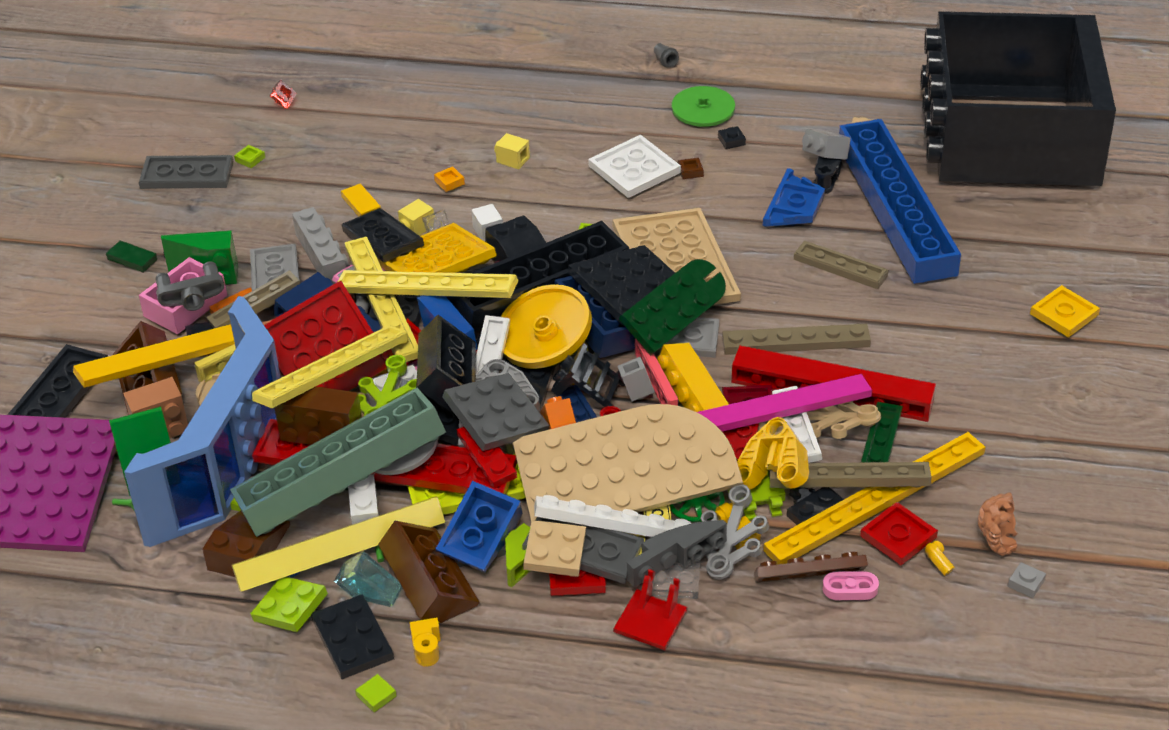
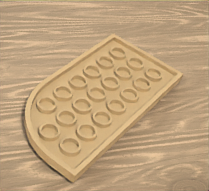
[513,404,743,522]

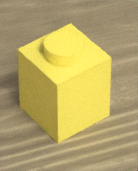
[494,133,530,169]
[398,199,435,236]

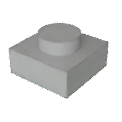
[1008,562,1046,598]

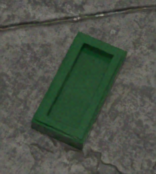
[106,240,158,273]

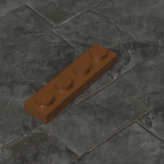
[754,552,868,583]

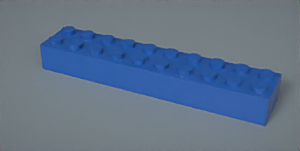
[839,119,961,284]

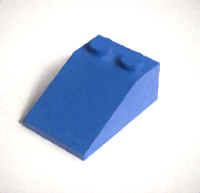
[436,481,523,572]

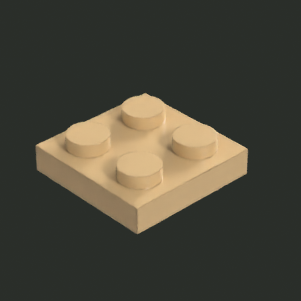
[524,520,586,577]

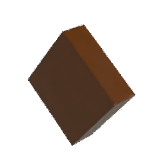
[678,158,704,180]

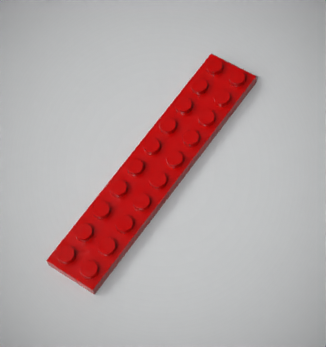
[252,419,517,495]

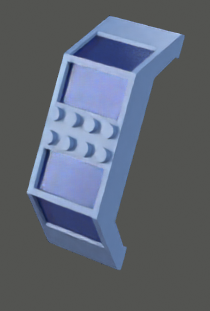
[124,296,281,547]

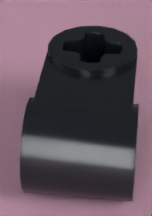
[814,156,842,194]

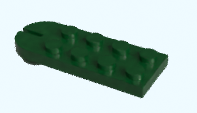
[618,259,726,356]

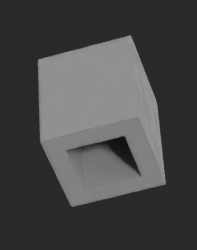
[617,357,655,401]

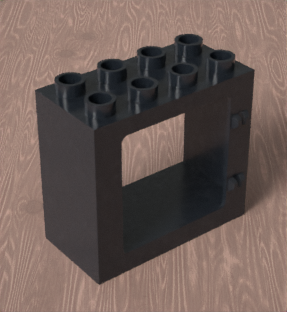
[920,11,1116,186]

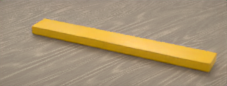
[73,324,235,388]

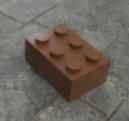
[274,387,362,445]

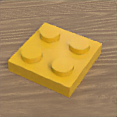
[1030,285,1100,338]

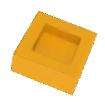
[434,166,465,192]

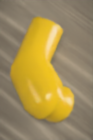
[925,541,955,576]

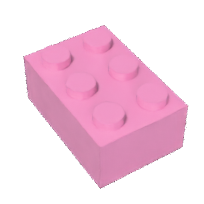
[139,257,227,335]

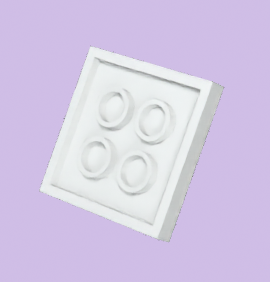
[588,135,681,198]

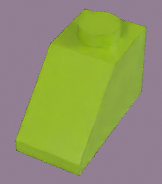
[505,523,530,588]

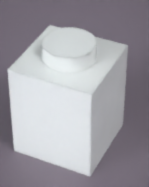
[471,204,503,241]

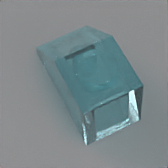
[334,551,402,607]

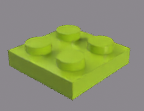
[250,577,328,632]

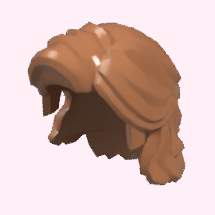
[978,493,1018,556]

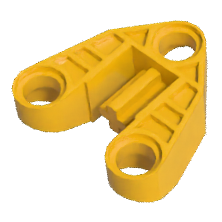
[737,417,809,490]

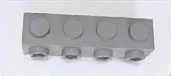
[292,207,349,284]

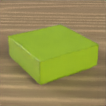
[234,145,266,168]
[355,674,397,713]

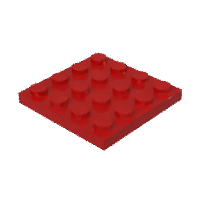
[264,280,389,391]

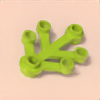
[358,355,417,416]

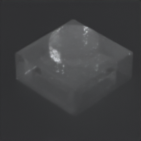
[422,210,450,233]

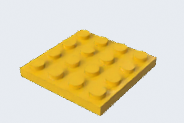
[377,223,497,273]

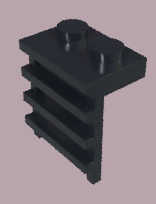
[551,343,625,407]

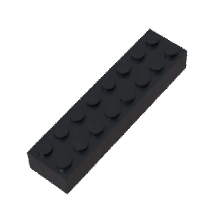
[446,221,629,331]

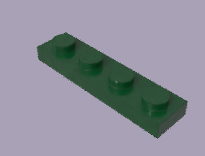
[861,402,903,463]

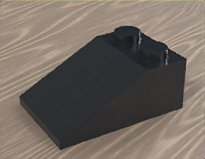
[485,215,546,261]

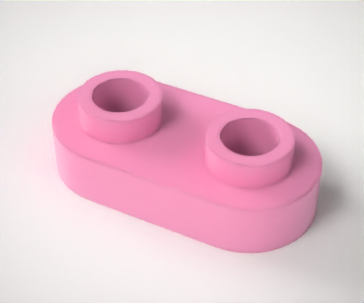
[822,571,879,600]

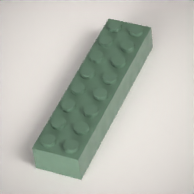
[230,388,446,537]

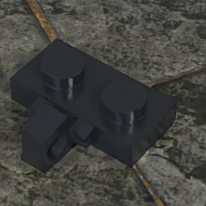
[786,487,844,525]

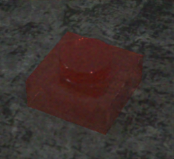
[270,80,296,109]

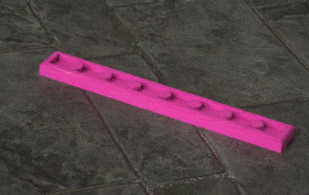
[697,374,872,431]

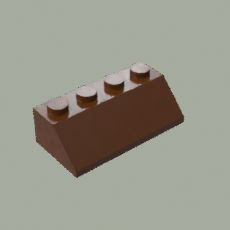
[113,321,182,415]
[378,520,480,623]

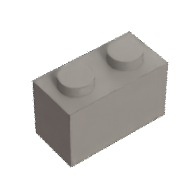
[802,128,851,159]

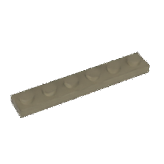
[722,324,871,355]
[769,462,932,489]

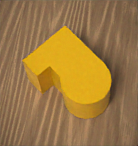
[410,618,441,667]

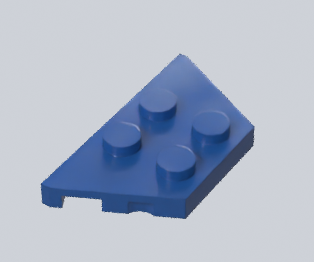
[763,168,825,227]

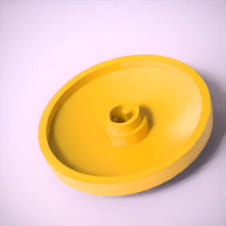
[501,285,592,369]

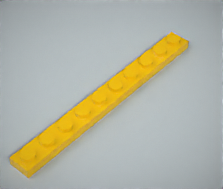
[763,432,985,565]

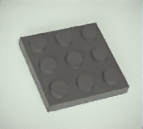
[443,373,550,451]

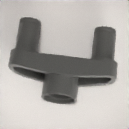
[155,262,224,311]

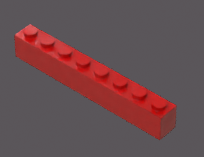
[731,345,936,422]

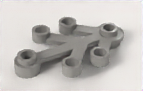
[701,484,769,580]

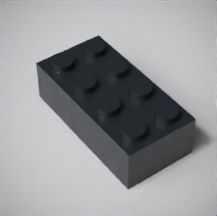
[416,315,476,416]

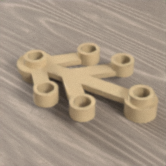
[807,401,881,439]

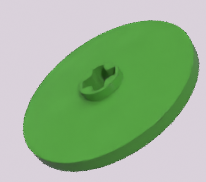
[672,86,735,127]

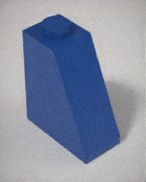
[417,295,478,350]

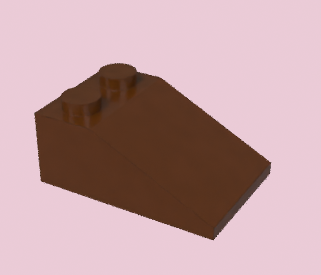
[202,511,291,577]

